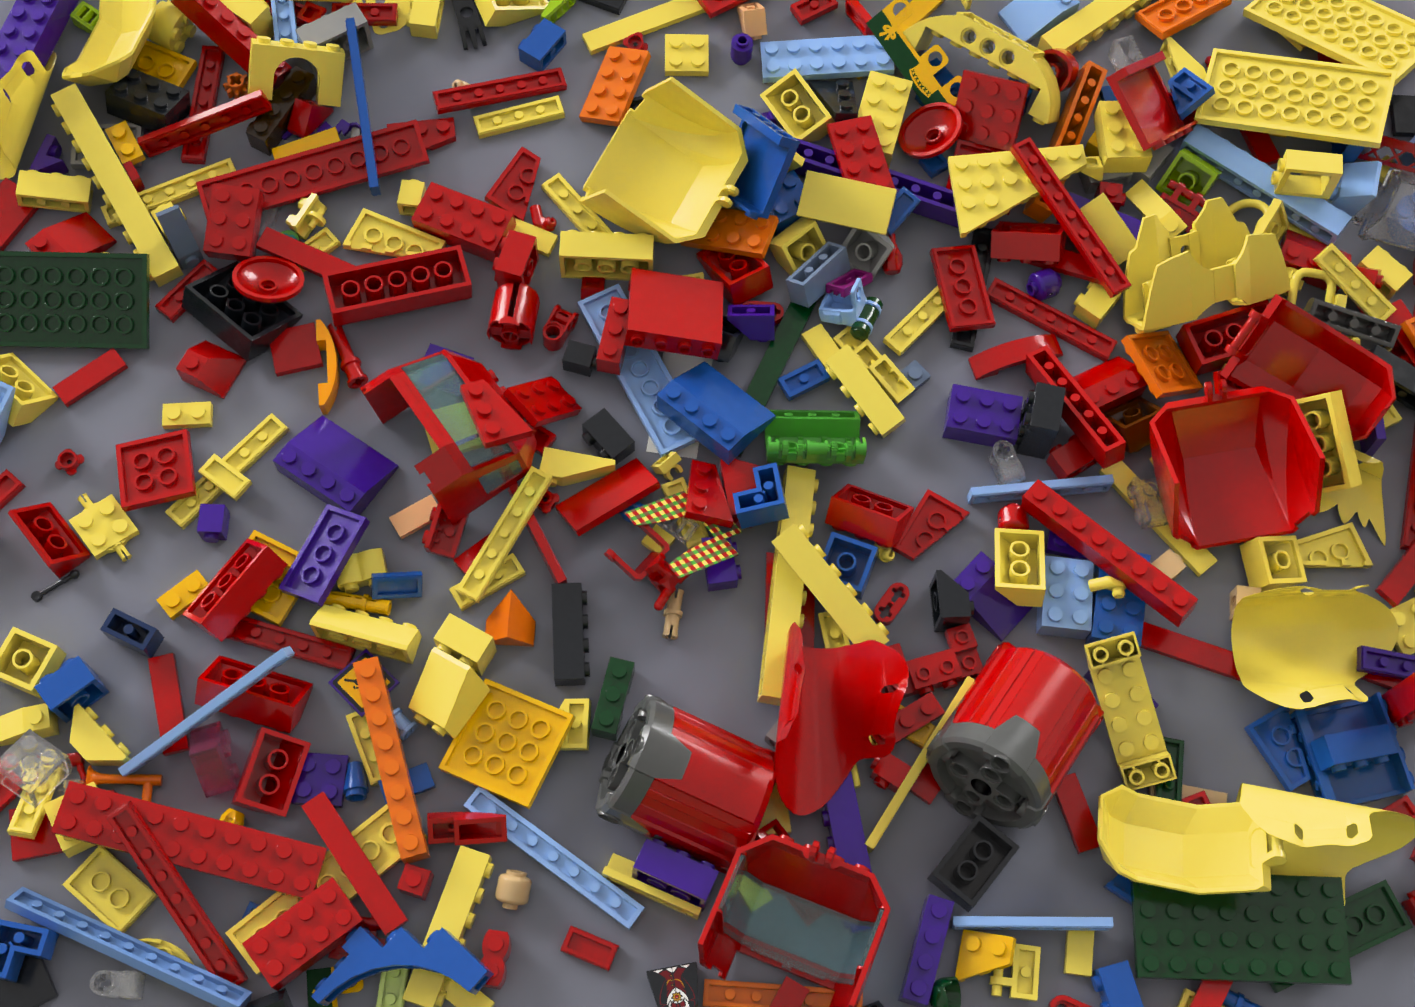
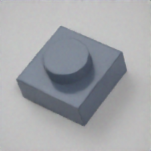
[901,360,931,393]

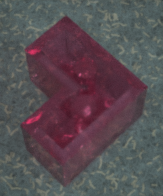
[189,721,240,798]

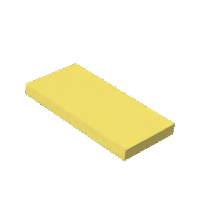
[796,170,897,236]

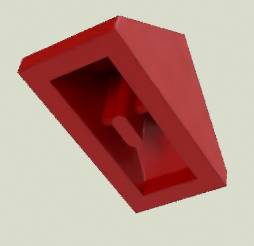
[287,98,334,138]

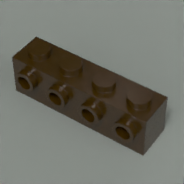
[246,65,317,156]

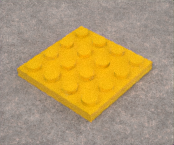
[438,678,575,810]

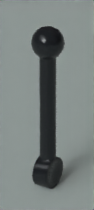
[31,569,80,602]

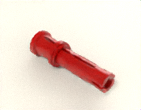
[327,323,368,389]

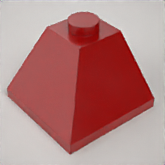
[176,340,247,399]

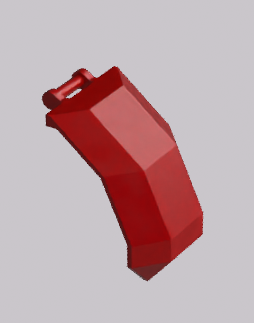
[1220,294,1396,442]

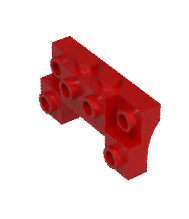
[884,623,983,698]

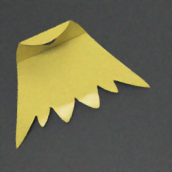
[1320,449,1386,546]

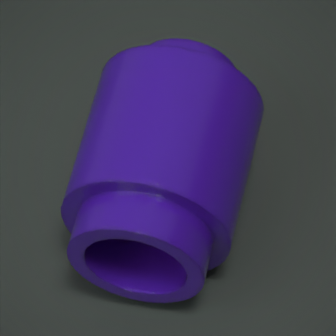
[730,33,753,65]

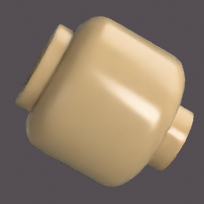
[495,869,532,910]

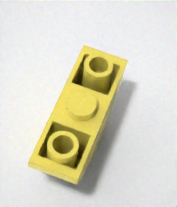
[70,704,131,766]

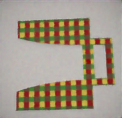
[624,491,742,579]

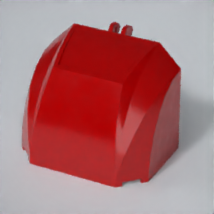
[1149,379,1325,550]

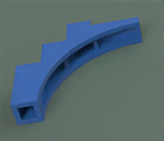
[311,926,494,1006]

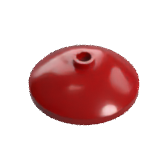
[898,102,963,159]
[232,256,304,303]

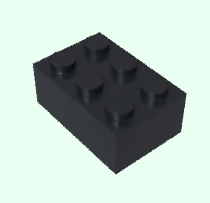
[105,68,191,131]
[1015,382,1066,459]
[927,814,1020,912]

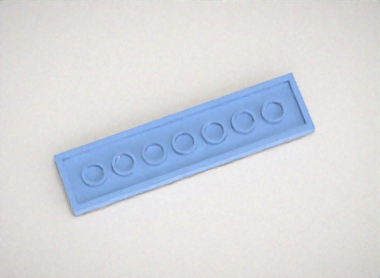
[577,283,698,457]

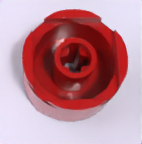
[1038,48,1079,93]

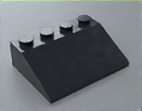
[181,261,303,362]

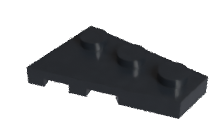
[809,79,858,121]

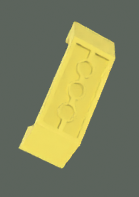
[1084,631,1177,790]

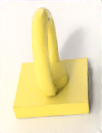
[1228,198,1289,243]

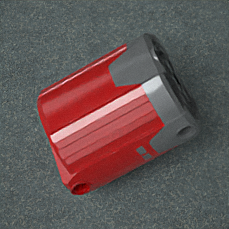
[926,642,1104,829]
[595,695,776,874]

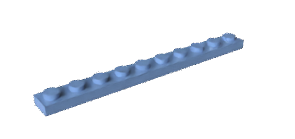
[5,887,253,1007]

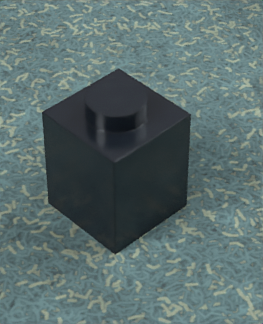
[562,340,597,377]

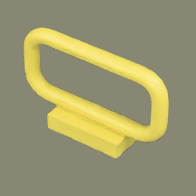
[1287,268,1348,333]

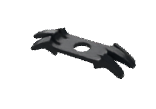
[452,0,487,50]

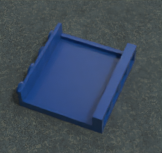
[728,104,800,220]
[1289,692,1415,805]

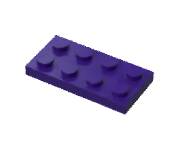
[279,504,370,607]

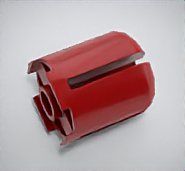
[487,282,540,350]

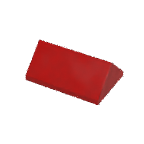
[8,502,91,579]

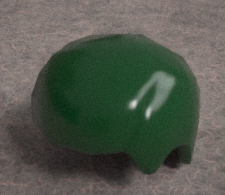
[929,977,961,1007]

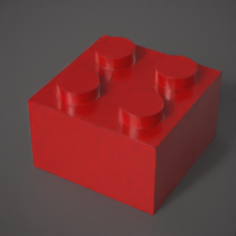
[492,230,539,296]

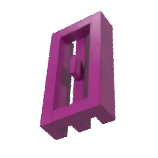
[826,268,873,298]

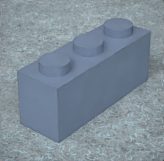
[786,241,851,308]

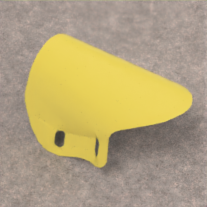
[0,50,57,180]
[1231,585,1399,709]
[1236,783,1415,906]

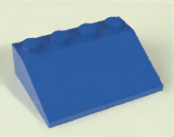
[657,361,776,465]

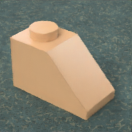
[737,2,768,40]

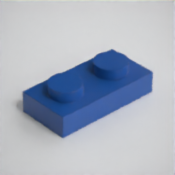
[777,359,830,401]

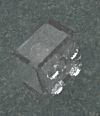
[0,729,73,808]

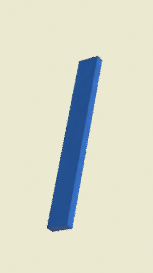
[345,17,381,196]

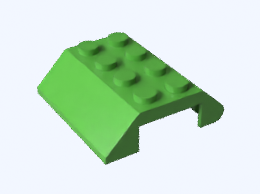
[764,410,867,467]

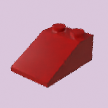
[25,212,117,253]
[696,250,773,305]

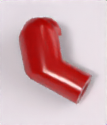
[530,204,557,232]

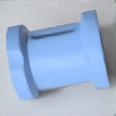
[393,707,418,741]

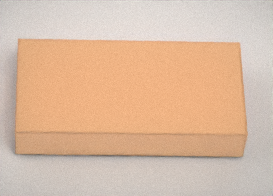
[389,494,438,540]

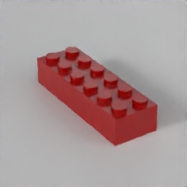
[322,245,472,327]

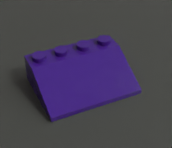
[273,415,399,515]

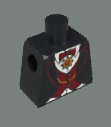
[646,962,698,1007]

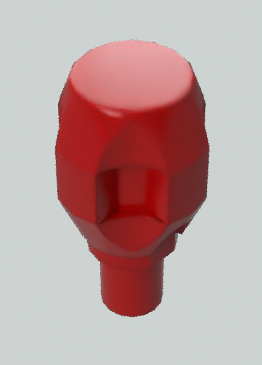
[882,234,903,275]

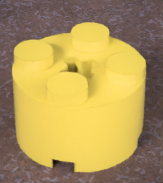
[148,0,197,54]

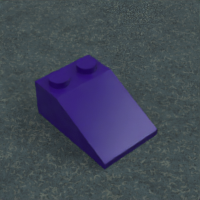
[954,551,1033,642]

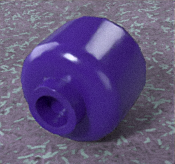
[1026,268,1062,301]

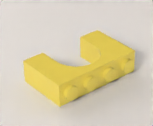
[247,36,345,107]

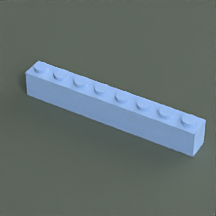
[1179,124,1352,245]

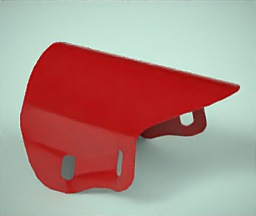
[774,622,909,816]

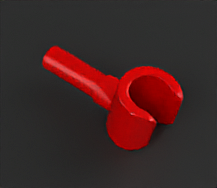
[66,752,86,785]

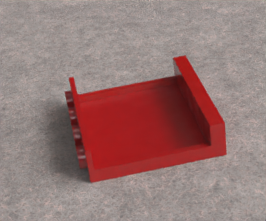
[1106,51,1198,151]
[624,268,724,359]

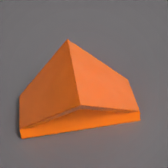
[485,589,536,647]

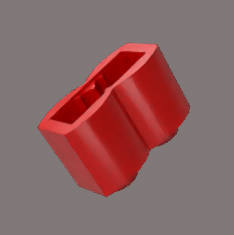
[481,929,512,990]

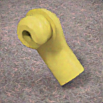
[1088,576,1126,599]

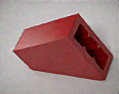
[720,459,760,528]

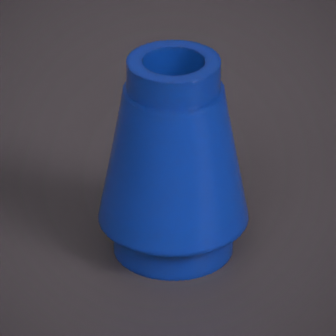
[343,761,369,802]

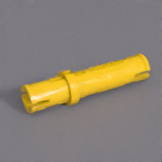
[324,591,392,616]

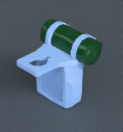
[819,278,883,341]

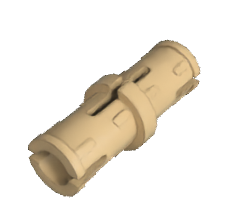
[662,588,684,640]

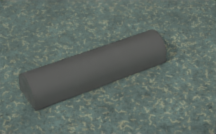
[1304,298,1402,348]

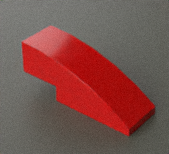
[427,812,507,846]

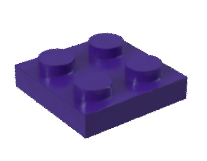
[291,752,350,808]

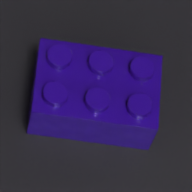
[942,384,1023,451]
[632,838,719,912]

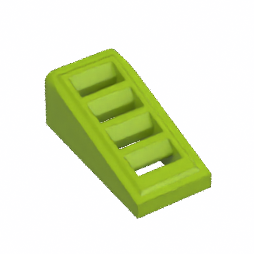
[541,0,576,23]
[70,1,99,34]

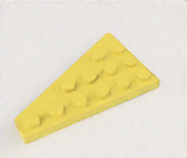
[947,144,1087,238]

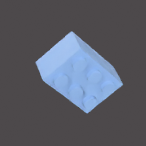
[1036,556,1094,640]

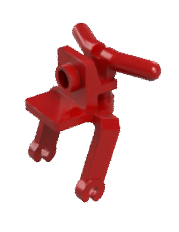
[604,524,691,611]

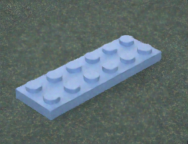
[760,35,894,83]

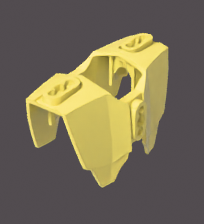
[1123,197,1291,334]

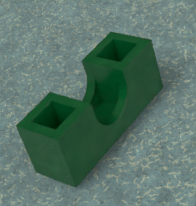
[591,657,635,741]

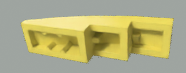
[833,326,915,404]

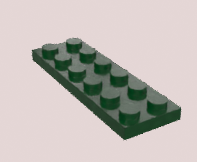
[1270,879,1413,993]

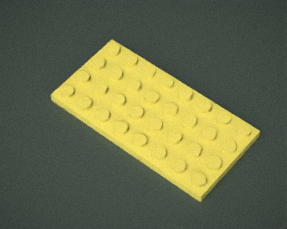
[1243,0,1415,86]
[1194,48,1397,149]

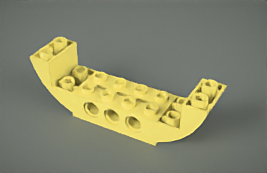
[903,12,1061,125]

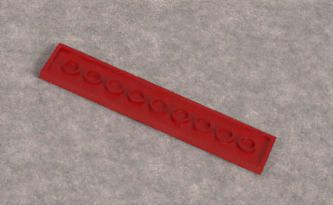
[196,119,430,219]
[51,781,328,899]

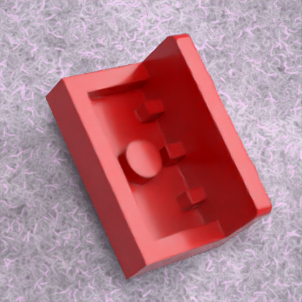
[422,503,469,560]

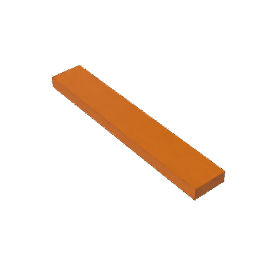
[702,979,863,1007]

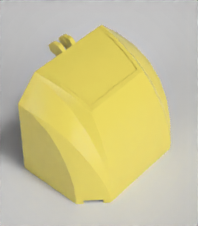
[580,77,748,244]

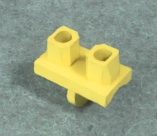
[286,193,327,240]

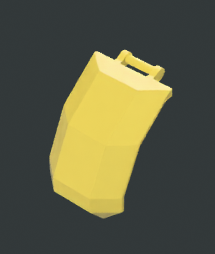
[61,0,157,86]
[1097,785,1287,895]

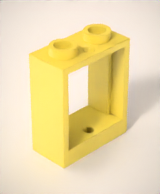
[1271,149,1343,199]

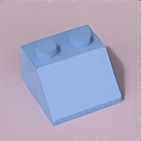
[1327,161,1382,217]

